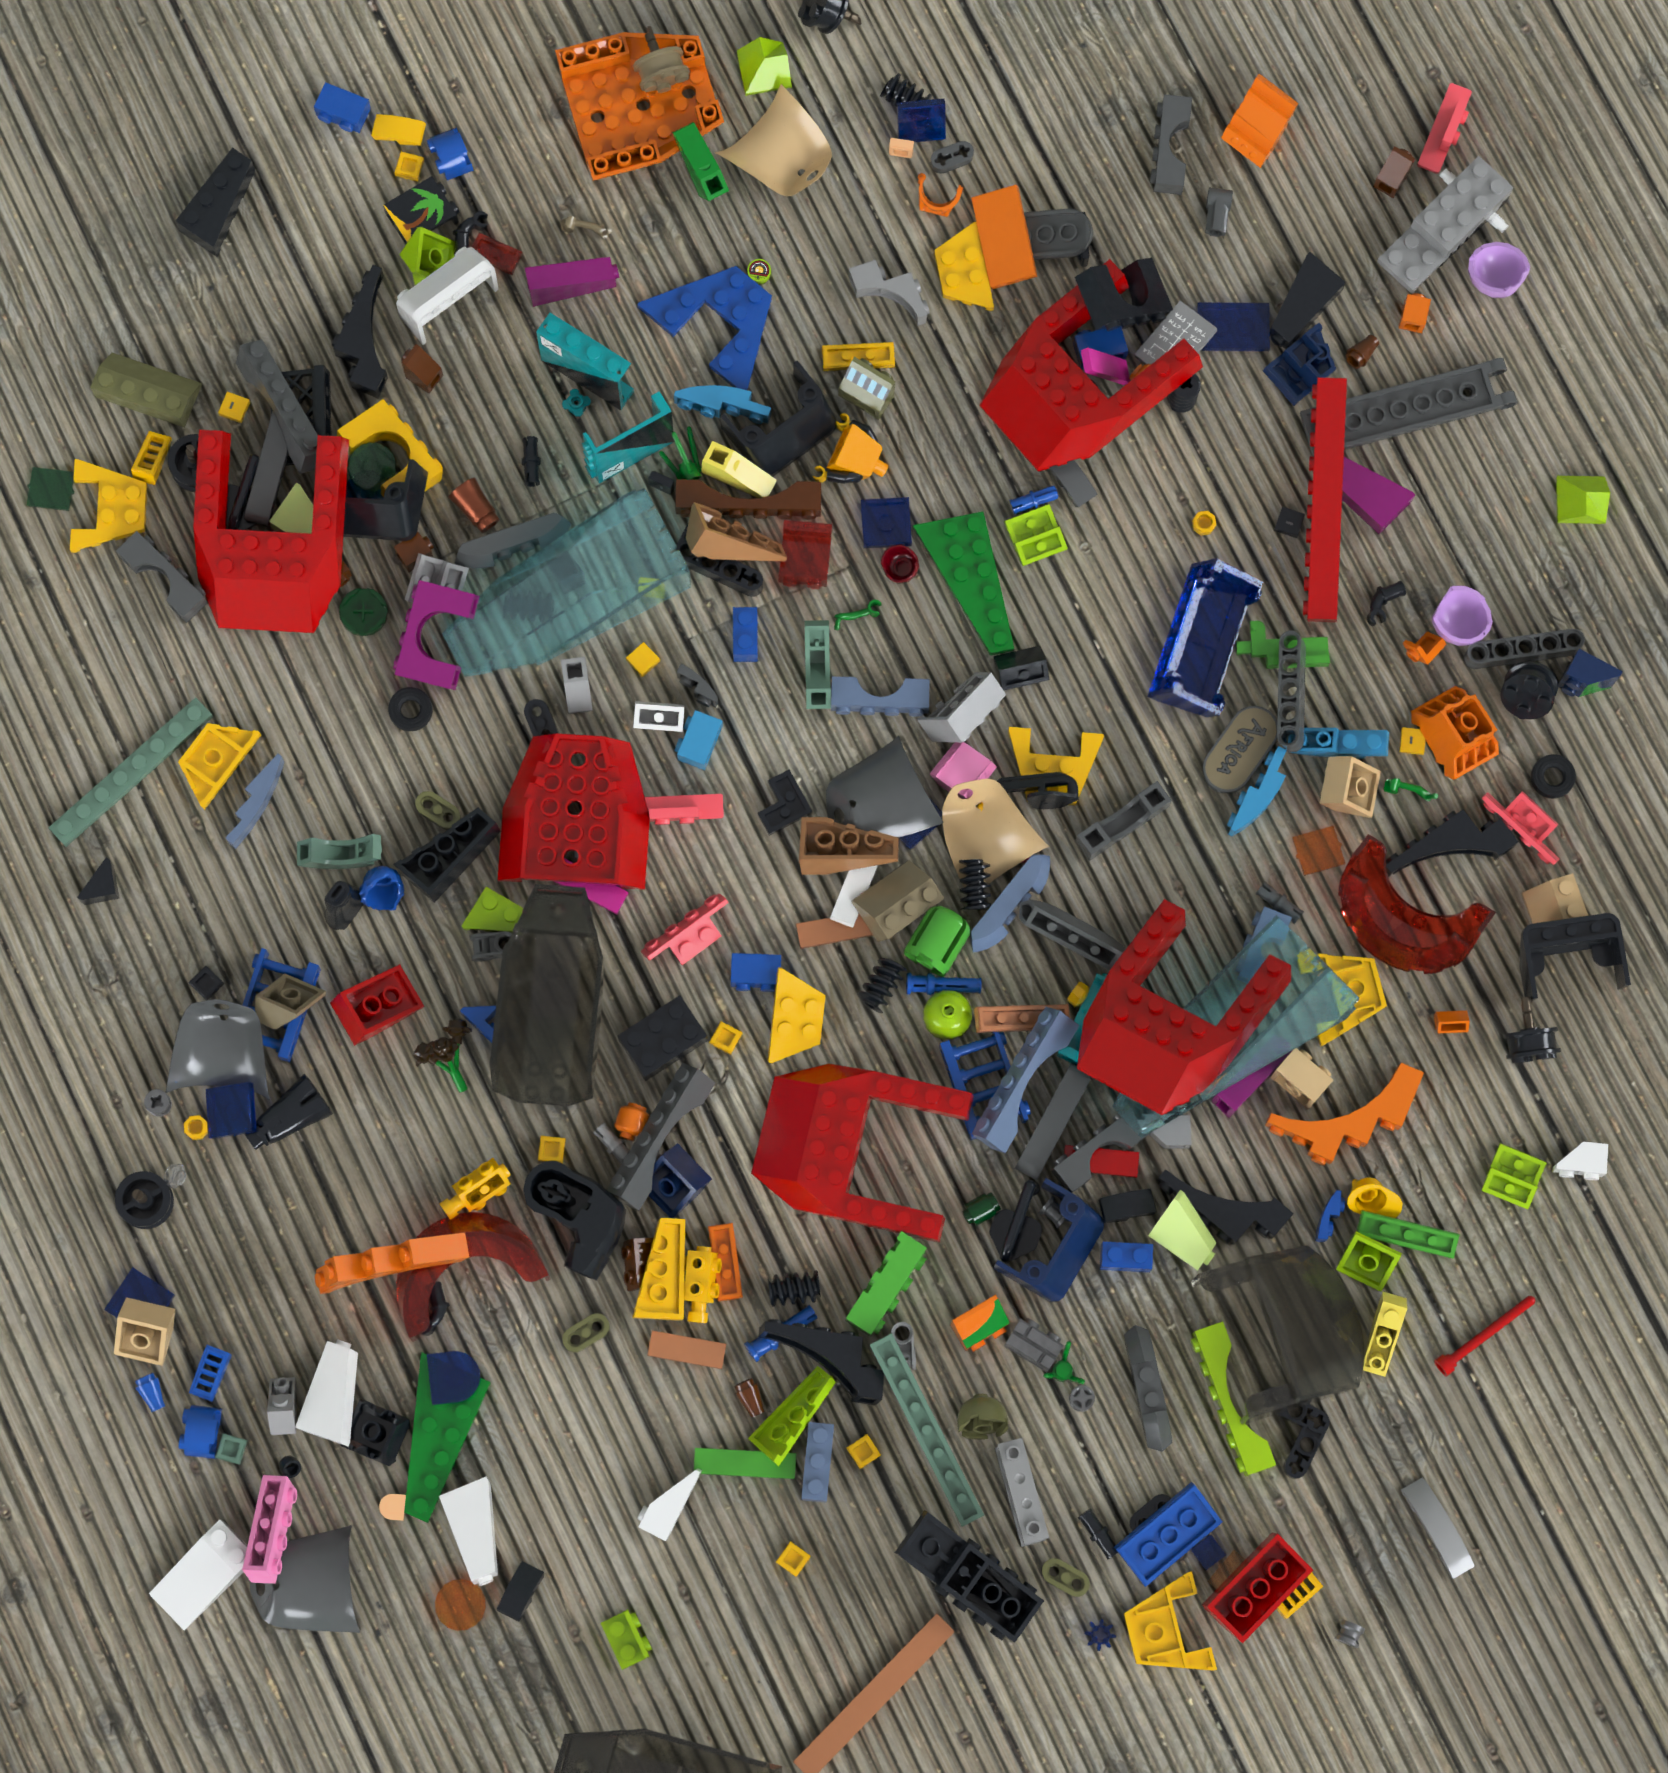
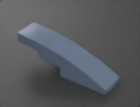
[225,753,285,849]

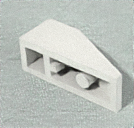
[637,1468,702,1541]

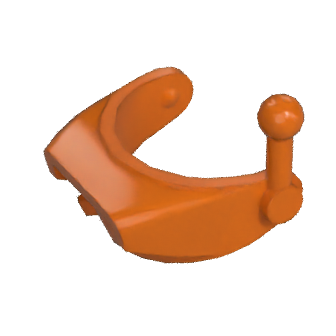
[918,173,963,217]

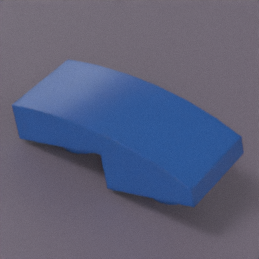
[1315,1190,1345,1242]

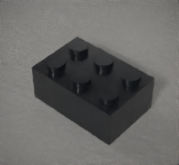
[617,995,708,1081]

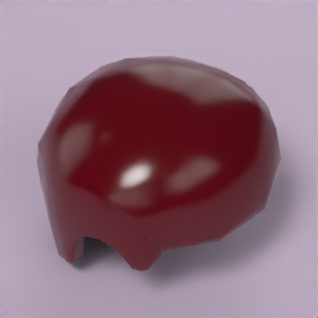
[881,544,919,583]

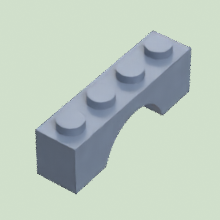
[831,676,930,717]

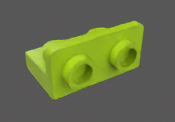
[601,1609,652,1670]

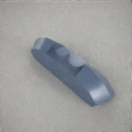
[970,854,1050,952]

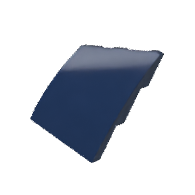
[1262,323,1336,406]

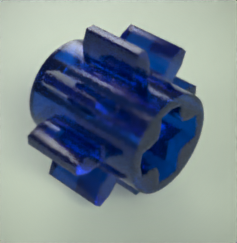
[1084,1619,1116,1651]

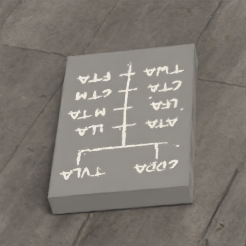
[1134,301,1217,364]

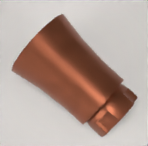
[448,477,500,533]

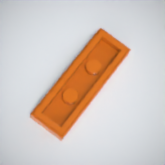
[708,1223,743,1302]

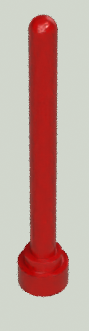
[1434,1296,1535,1377]

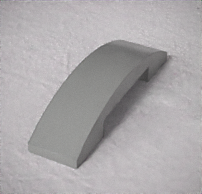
[1401,1477,1475,1579]

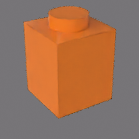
[1399,293,1431,334]

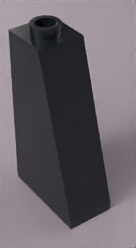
[1269,252,1346,350]

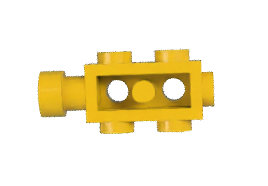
[439,1158,511,1220]
[684,1246,722,1323]

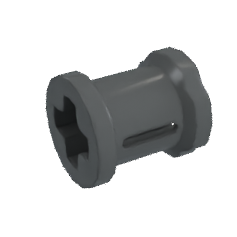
[1039,1196,1066,1229]

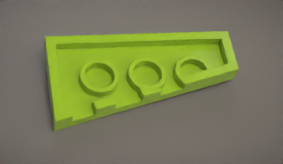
[748,1366,836,1467]

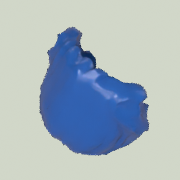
[359,866,404,910]

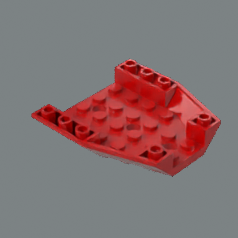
[497,733,650,890]

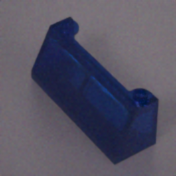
[1147,558,1263,717]

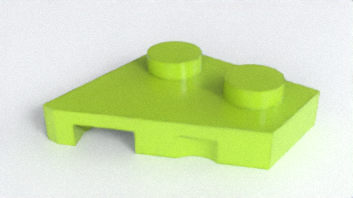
[461,887,529,934]

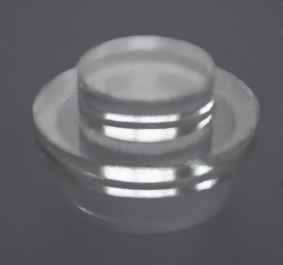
[164,1164,186,1189]

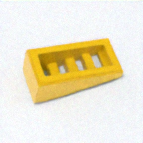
[131,431,172,485]
[1276,1572,1323,1619]

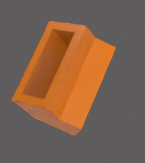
[1434,1010,1470,1033]

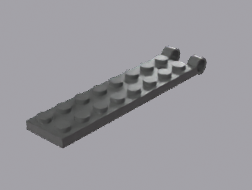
[1300,358,1518,456]

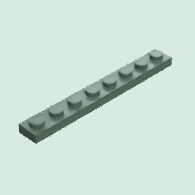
[48,697,213,847]
[869,1333,984,1527]

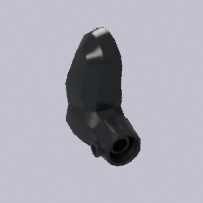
[523,1161,626,1281]

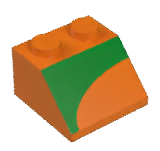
[950,1295,1010,1352]

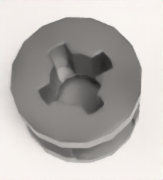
[144,1089,172,1117]
[1069,1385,1095,1412]
[1334,1619,1365,1648]

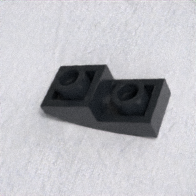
[1098,1188,1157,1223]
[497,1561,544,1622]

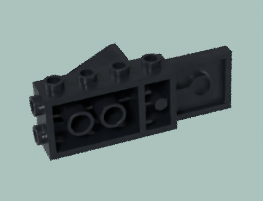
[894,1510,1044,1643]

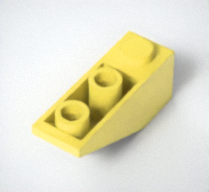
[701,441,777,498]
[1361,1291,1407,1377]

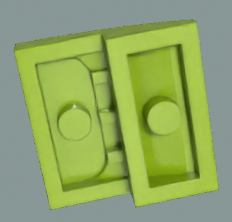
[1004,504,1068,566]
[1481,1143,1547,1210]

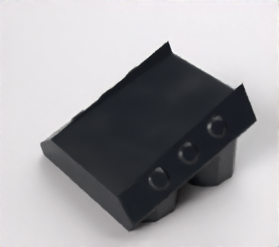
[340,1399,410,1466]

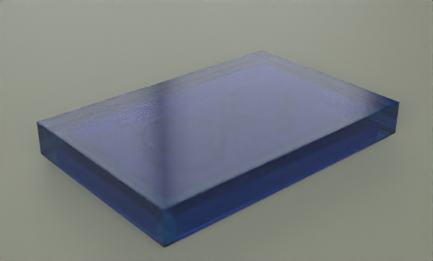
[1197,302,1270,351]

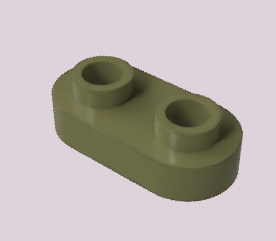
[415,791,461,830]
[562,1313,610,1353]
[1041,1558,1090,1597]

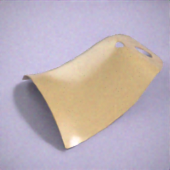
[714,84,832,196]
[942,778,1050,887]

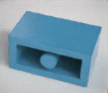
[675,710,723,770]

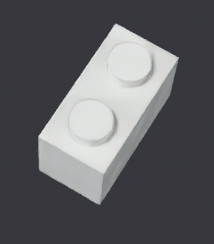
[633,701,684,732]

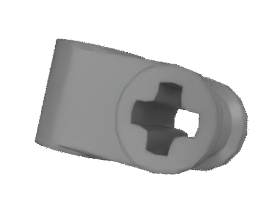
[891,1322,916,1370]

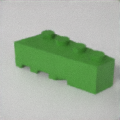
[845,1231,927,1337]

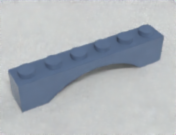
[972,1007,1079,1153]

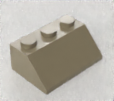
[851,860,944,942]

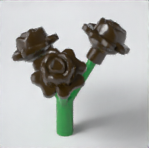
[413,1019,472,1093]

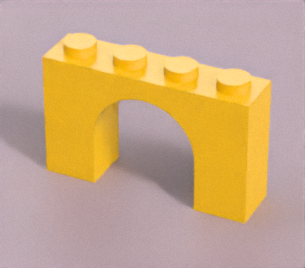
[337,399,443,497]

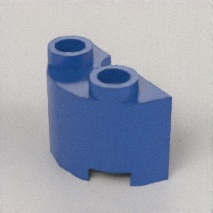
[426,127,474,180]
[179,1405,223,1459]

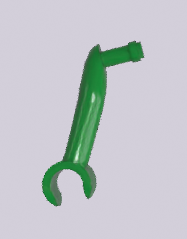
[834,600,881,631]
[1384,778,1438,802]

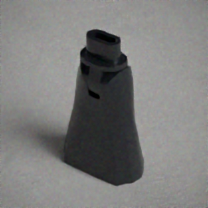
[324,881,364,930]
[245,1074,333,1150]

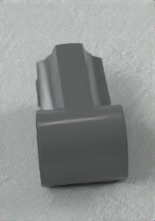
[1205,187,1233,237]

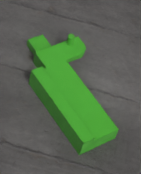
[1236,621,1330,669]

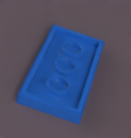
[1114,1482,1223,1587]

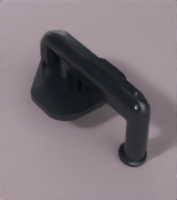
[226,454,259,530]
[997,772,1079,810]
[989,1180,1042,1263]

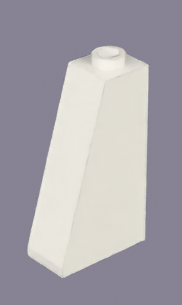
[295,1339,358,1446]
[439,1477,498,1586]

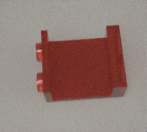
[778,520,832,589]

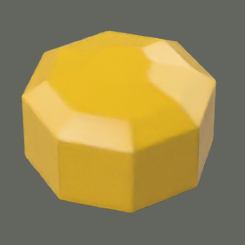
[1192,511,1216,536]
[1067,982,1089,1007]
[184,1115,209,1140]

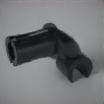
[453,211,488,256]
[1367,581,1406,627]
[416,1282,450,1336]

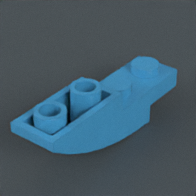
[674,385,771,424]
[1288,728,1389,759]
[1227,746,1287,836]

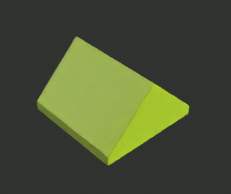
[1336,1231,1402,1292]

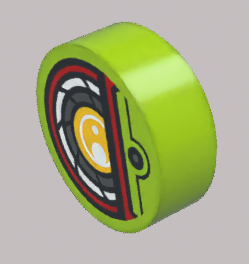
[747,259,771,284]

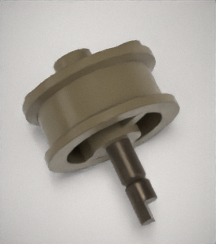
[633,26,690,93]

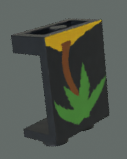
[383,176,460,245]

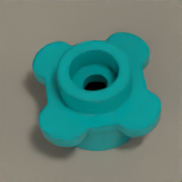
[562,389,591,417]

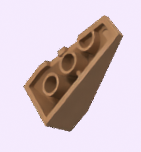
[686,502,787,562]
[799,817,899,875]

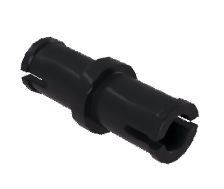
[522,436,541,487]
[1078,1508,1118,1560]

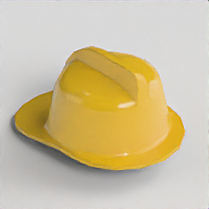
[1347,1177,1403,1218]

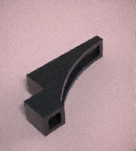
[332,265,388,399]
[1382,810,1519,878]
[1157,1169,1294,1245]
[758,1319,884,1406]

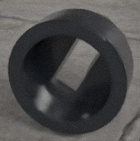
[279,1455,301,1478]

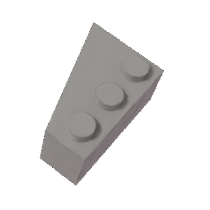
[917,672,1006,743]

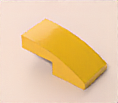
[371,114,426,146]

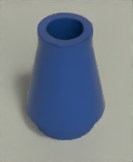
[135,1373,165,1412]

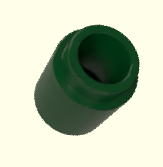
[962,1192,1001,1226]

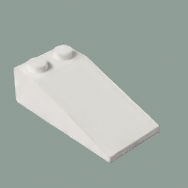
[149,1520,247,1630]

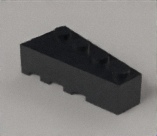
[175,147,255,257]
[394,807,501,903]

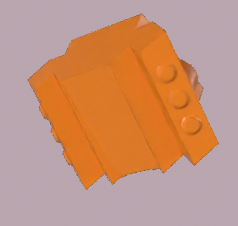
[1221,73,1299,168]
[1411,686,1499,780]

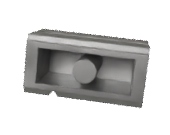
[1004,1318,1064,1373]

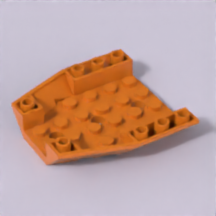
[555,32,724,181]

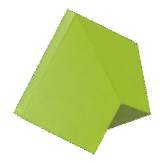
[737,37,792,96]
[399,227,455,285]
[1556,475,1610,524]

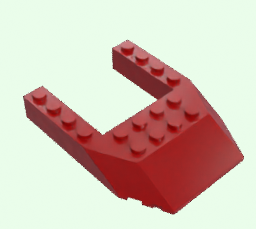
[980,259,1203,472]
[193,430,349,633]
[1077,899,1291,1115]
[751,1064,974,1243]

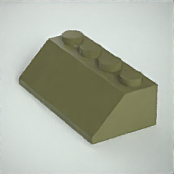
[90,352,202,428]

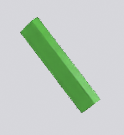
[1356,1210,1460,1259]
[694,1448,796,1479]

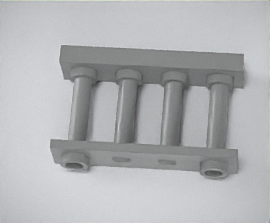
[994,1438,1049,1547]

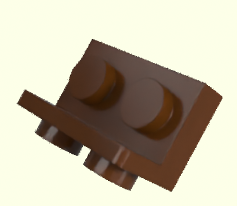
[621,1238,653,1291]

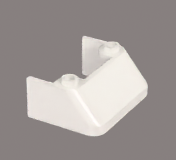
[396,247,499,345]

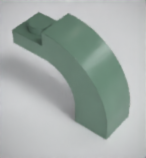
[804,620,831,709]
[297,834,382,869]

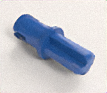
[1009,485,1058,515]

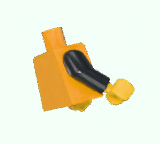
[812,413,888,484]

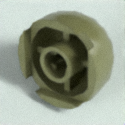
[957,1394,1009,1440]

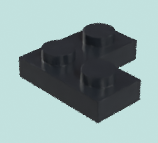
[758,769,813,836]

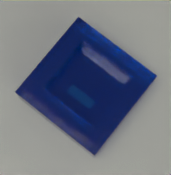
[1190,1535,1226,1571]

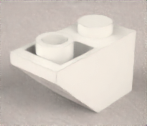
[1552,1142,1608,1180]

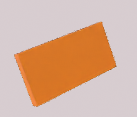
[971,185,1038,290]

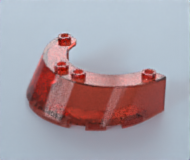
[1338,834,1496,974]
[396,1212,551,1342]

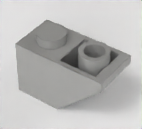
[561,657,593,714]
[1140,1111,1191,1149]
[267,1377,297,1435]

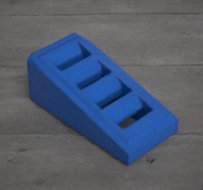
[189,1345,232,1402]

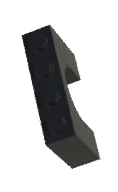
[1075,258,1173,331]

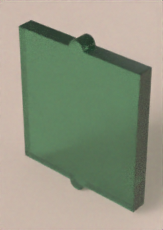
[27,467,75,511]

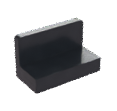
[994,646,1050,691]

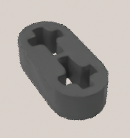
[930,141,974,174]

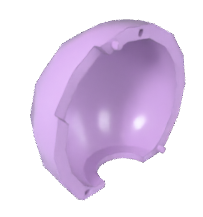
[1468,242,1530,298]
[1432,586,1493,646]

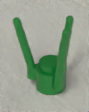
[659,426,702,480]
[1043,1341,1085,1384]

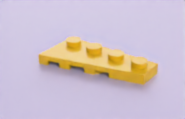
[632,1218,685,1320]

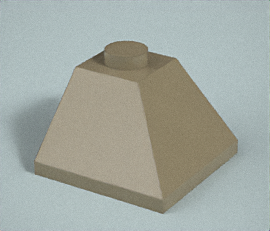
[255,974,326,1029]

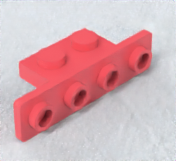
[1417,83,1472,174]
[1482,791,1560,865]
[645,794,724,825]
[640,894,728,965]

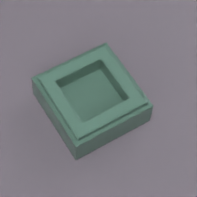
[215,1433,248,1465]

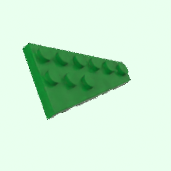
[912,511,1014,656]
[404,1352,491,1523]

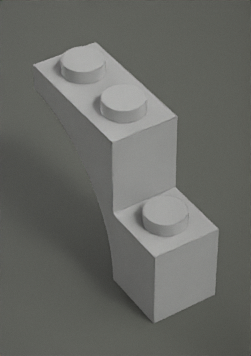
[848,260,930,326]

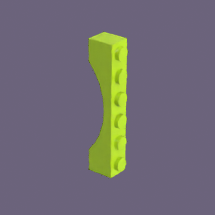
[1190,1321,1276,1477]

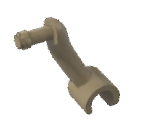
[561,216,612,238]

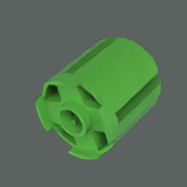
[904,906,970,977]

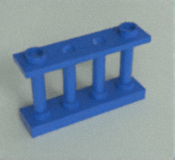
[243,948,321,1063]
[939,1032,1031,1140]

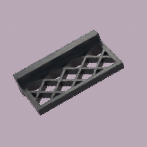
[271,365,332,466]

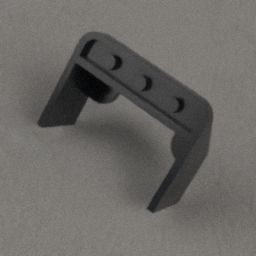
[720,360,836,477]
[343,459,428,541]
[1519,913,1631,1002]

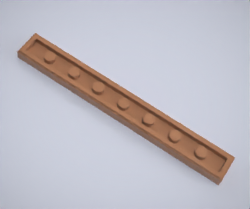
[793,1613,955,1773]

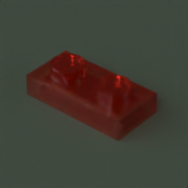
[472,233,523,275]

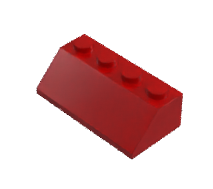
[1202,1532,1313,1643]

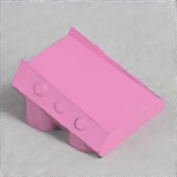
[930,742,997,799]

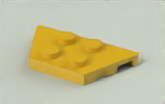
[934,222,994,311]
[178,723,261,810]
[767,967,826,1063]

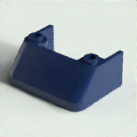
[993,1178,1104,1302]

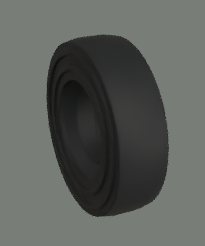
[388,687,433,731]
[1531,754,1576,799]

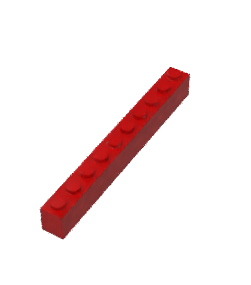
[1303,377,1347,622]

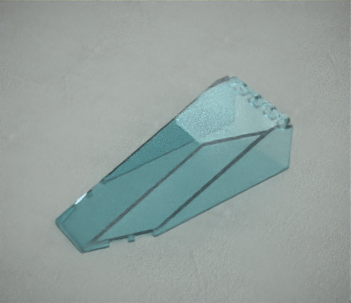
[442,488,691,677]
[1113,915,1359,1138]

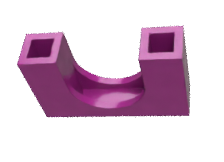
[393,580,480,691]

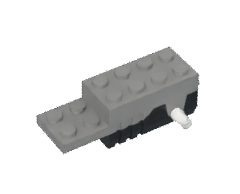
[1377,156,1514,294]

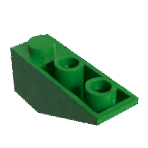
[672,122,729,201]

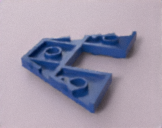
[637,266,772,391]

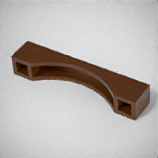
[675,479,821,520]

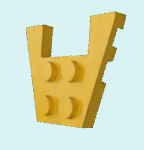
[70,459,148,553]
[1008,727,1104,806]
[1296,952,1387,1047]
[1123,1571,1217,1671]

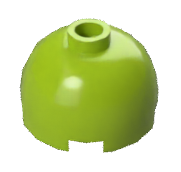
[923,990,972,1040]

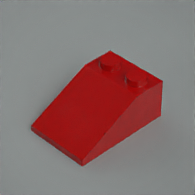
[330,964,425,1046]

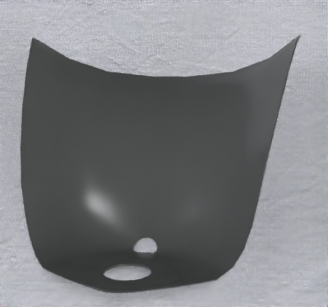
[826,736,943,838]
[165,999,270,1100]
[250,1525,360,1633]

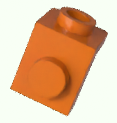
[1402,631,1446,665]

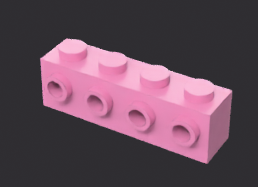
[242,1475,297,1584]

